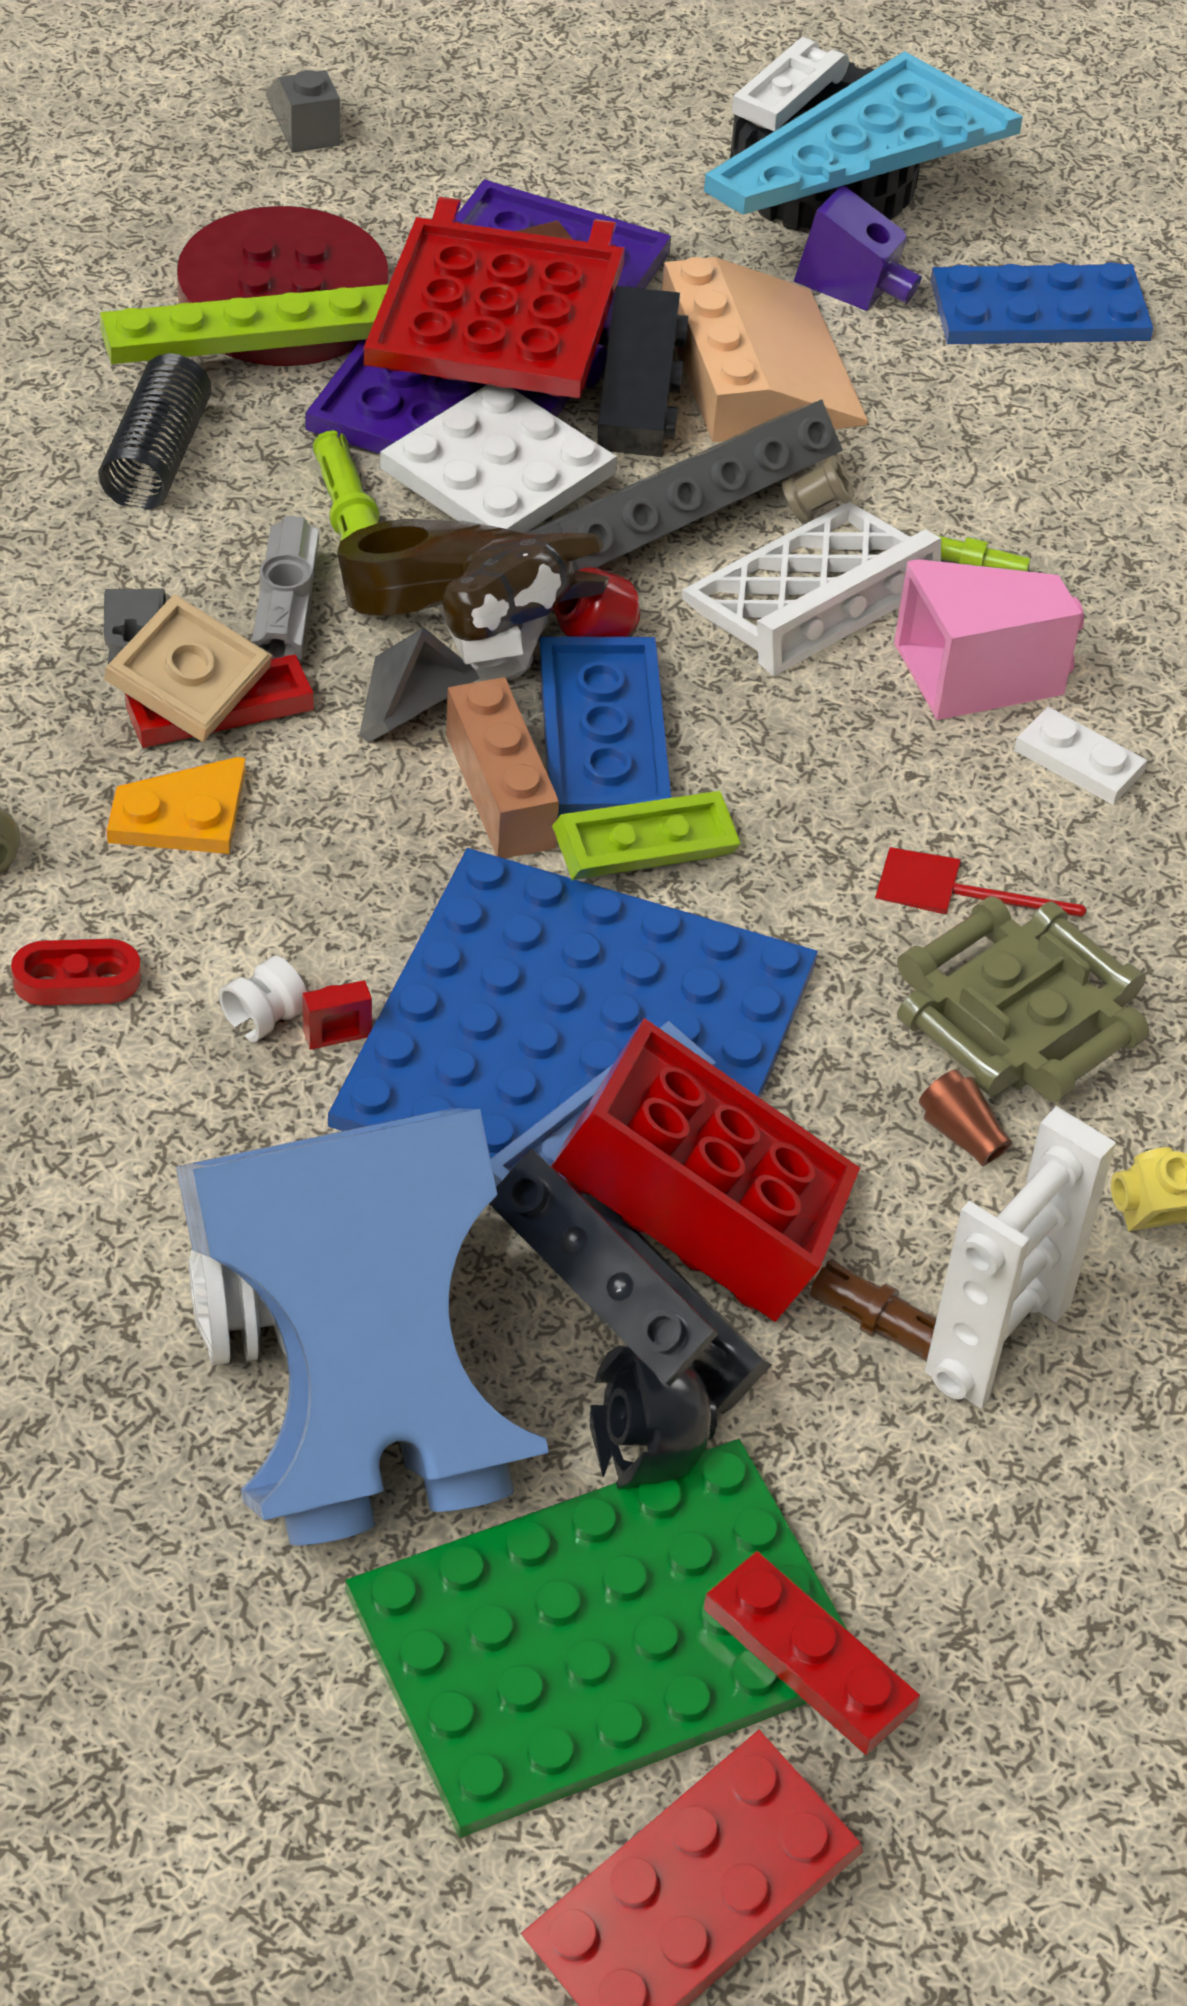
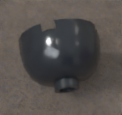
[589,1345,717,1489]

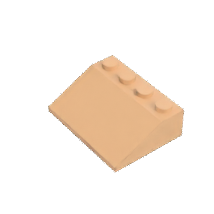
[662,257,868,442]

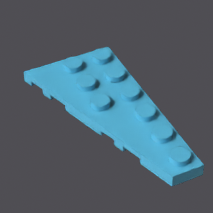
[704,51,1023,215]

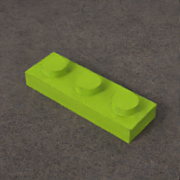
[552,790,741,880]

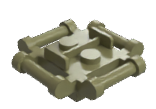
[897,896,1149,1102]

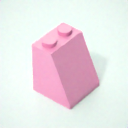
[894,559,1084,720]

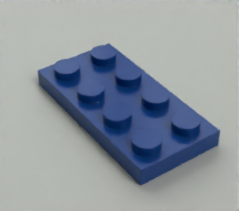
[930,262,1153,345]
[539,637,671,818]

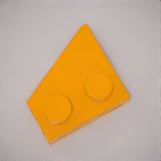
[106,757,246,854]

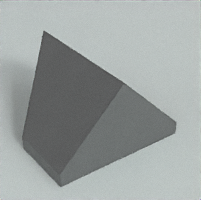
[360,627,480,743]

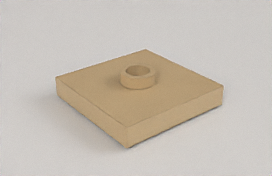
[104,594,272,742]

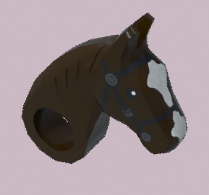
[337,518,609,641]

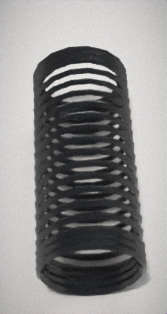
[98,353,212,510]

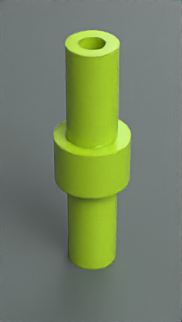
[937,535,1031,572]

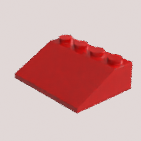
[551,1018,860,1322]

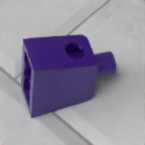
[793,186,922,311]

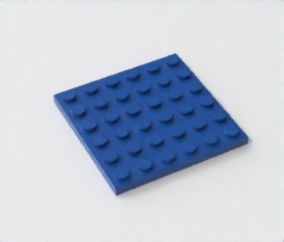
[328,848,818,1191]

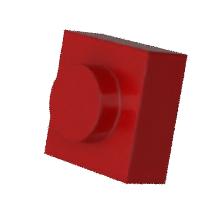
[303,980,372,1050]

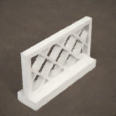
[682,502,941,676]

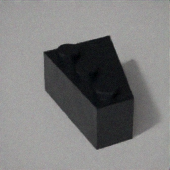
[597,286,689,457]

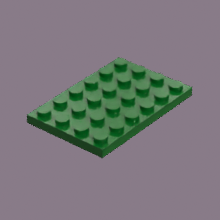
[345,1438,847,1838]

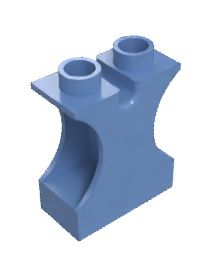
[175,1108,549,1545]

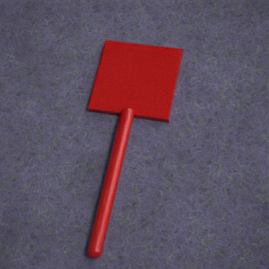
[875,847,1087,917]

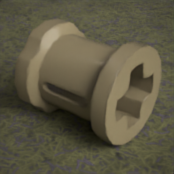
[782,455,855,524]

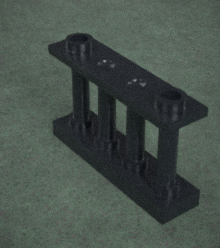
[489,1148,772,1414]

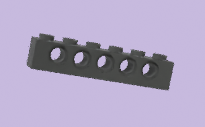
[528,399,843,570]

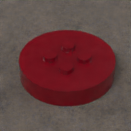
[177,206,389,366]

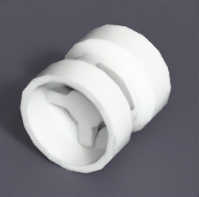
[219,956,307,1042]

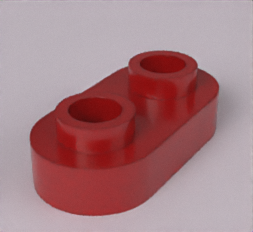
[11,939,141,1005]

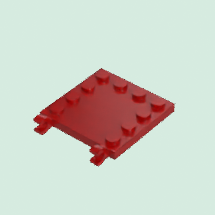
[364,196,625,398]

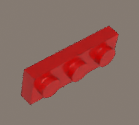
[125,654,314,748]
[704,1551,920,1755]

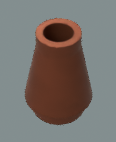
[919,1069,1012,1167]

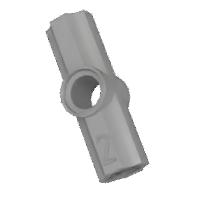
[252,516,320,661]

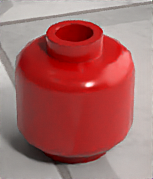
[554,567,640,637]

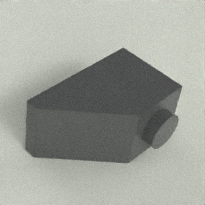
[266,70,340,153]

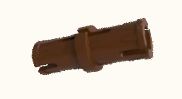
[810,1259,937,1362]

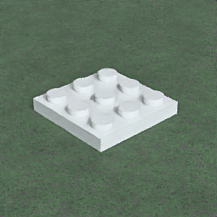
[380,384,617,533]

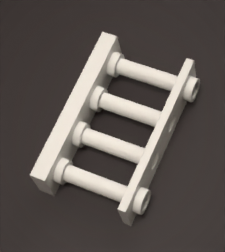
[925,1106,1116,1409]

